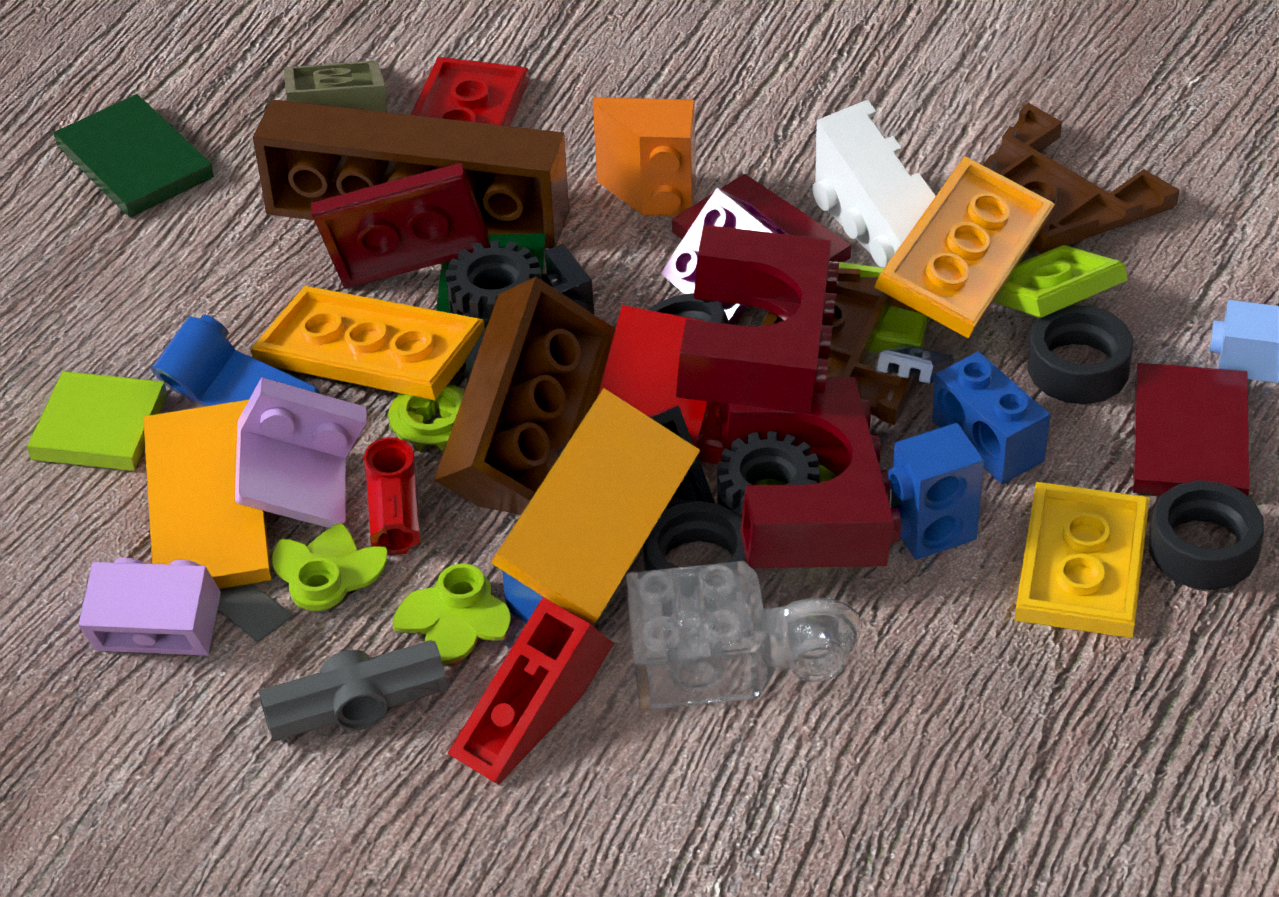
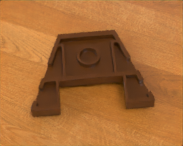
[983,103,1179,254]
[761,268,922,425]

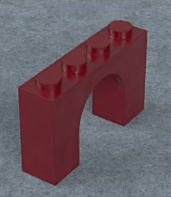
[676,224,839,414]
[718,377,901,568]

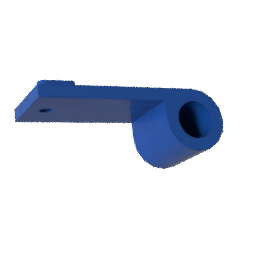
[151,314,320,407]

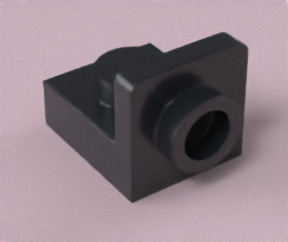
[542,244,594,314]

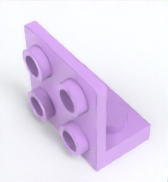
[235,377,367,528]

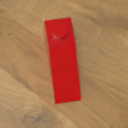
[447,597,614,785]

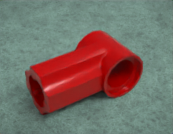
[364,437,420,555]

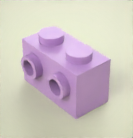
[78,558,221,656]

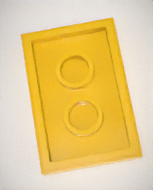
[1014,482,1150,638]

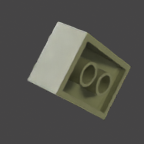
[283,60,387,112]

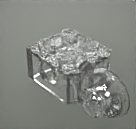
[626,561,862,710]

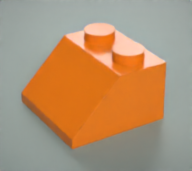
[593,97,696,216]

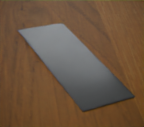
[218,584,293,642]

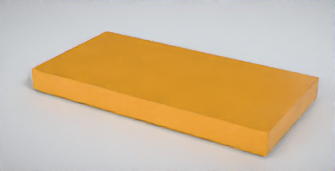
[874,156,1055,339]
[250,286,485,400]
[491,388,700,625]
[143,400,272,589]

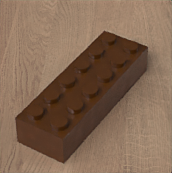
[253,99,569,249]

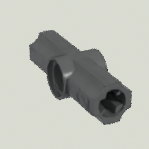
[258,640,448,741]

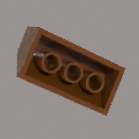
[434,277,615,515]

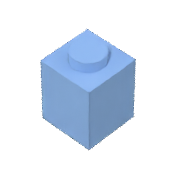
[1209,300,1279,383]

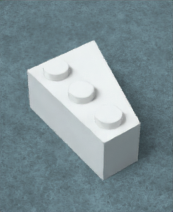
[812,100,935,268]

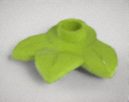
[272,523,388,611]
[393,563,511,665]

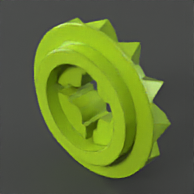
[388,384,465,452]

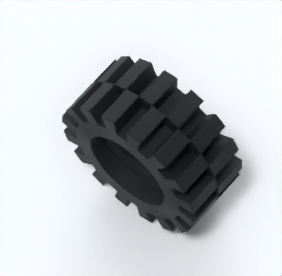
[446,241,542,328]
[717,431,820,518]

